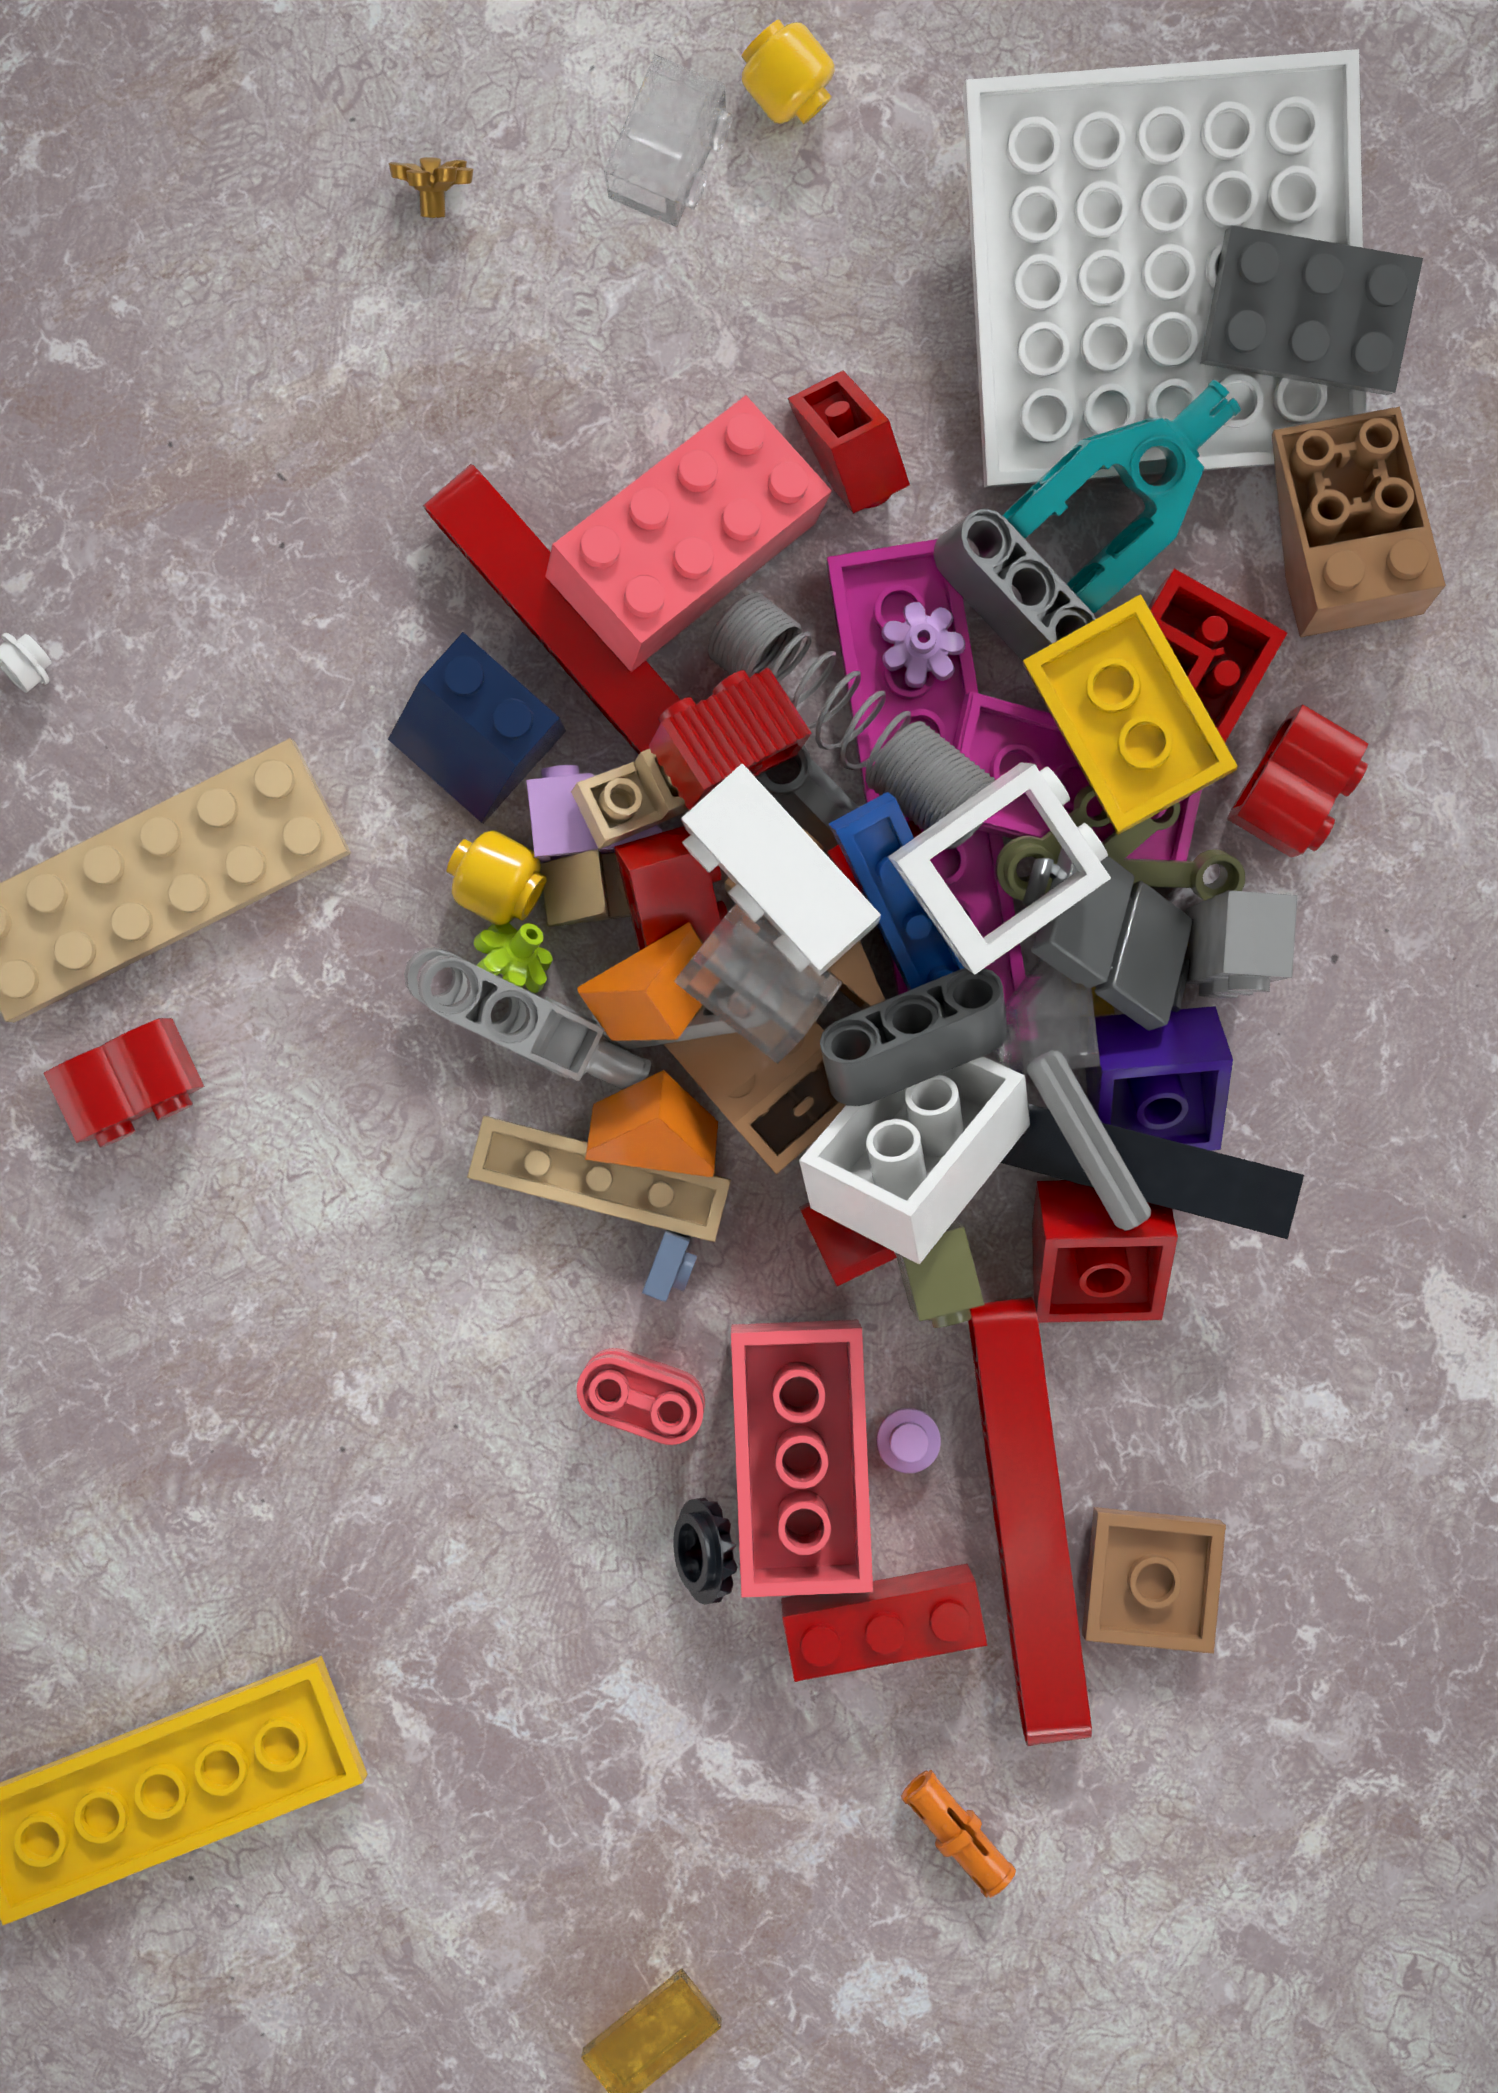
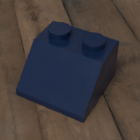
[388,632,566,824]

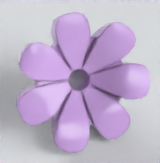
[881,602,965,688]

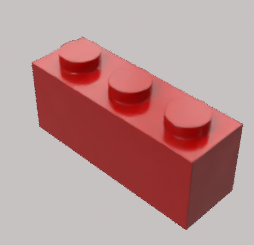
[781,1563,988,1682]

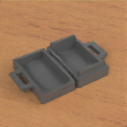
[1023,848,1193,1031]

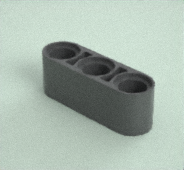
[933,509,1096,661]
[820,968,1008,1106]

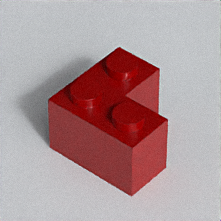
[1148,568,1288,743]

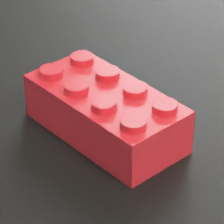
[546,395,832,672]
[731,1319,873,1598]

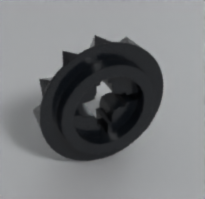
[673,1497,738,1605]

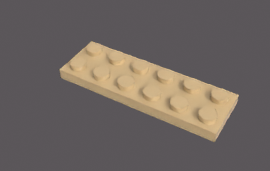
[0,738,352,1023]

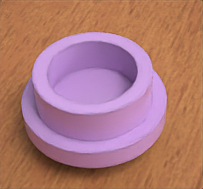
[876,1408,941,1473]

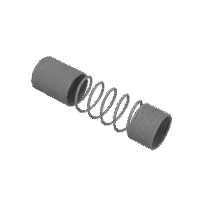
[708,592,995,849]

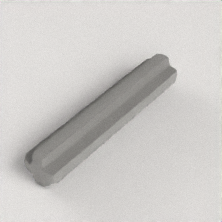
[1027,1050,1151,1231]

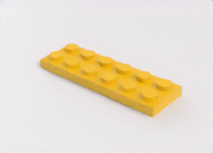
[0,1655,368,1926]

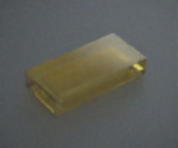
[581,1968,722,2093]

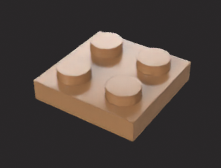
[1082,1507,1226,1654]

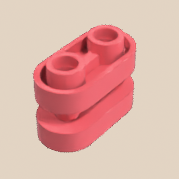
[577,1348,705,1445]

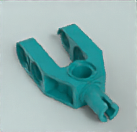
[1002,379,1241,614]

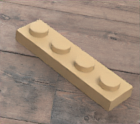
[467,1116,731,1242]

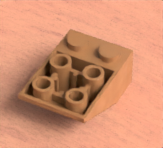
[1272,406,1446,638]
[664,945,846,1175]

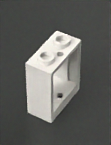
[888,762,1111,975]

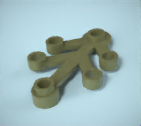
[995,785,1245,901]

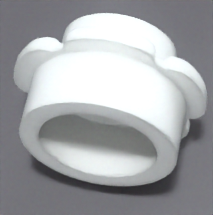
[0,633,52,693]

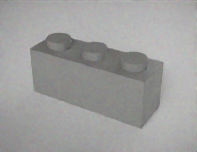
[1184,890,1298,998]

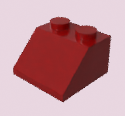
[1032,1180,1178,1323]

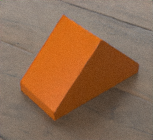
[577,922,723,1041]
[585,1070,718,1178]

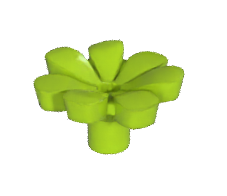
[474,923,553,993]

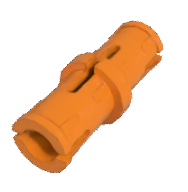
[901,1770,1016,1898]

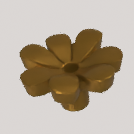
[388,157,474,218]

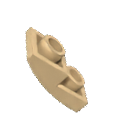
[571,749,690,849]

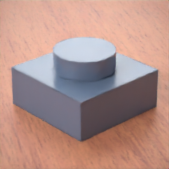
[642,1230,697,1302]

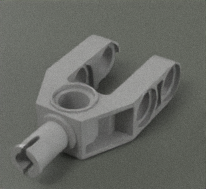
[404,947,651,1090]

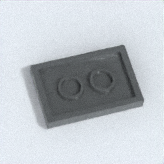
[1200,225,1423,395]

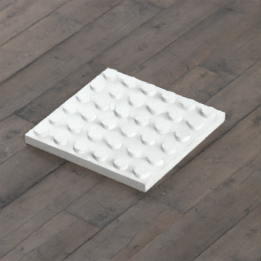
[963,49,1366,488]

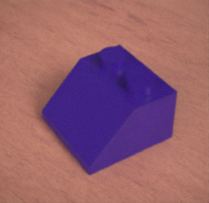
[1085,1006,1233,1151]

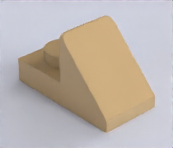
[541,849,631,927]

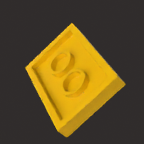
[1023,594,1238,835]

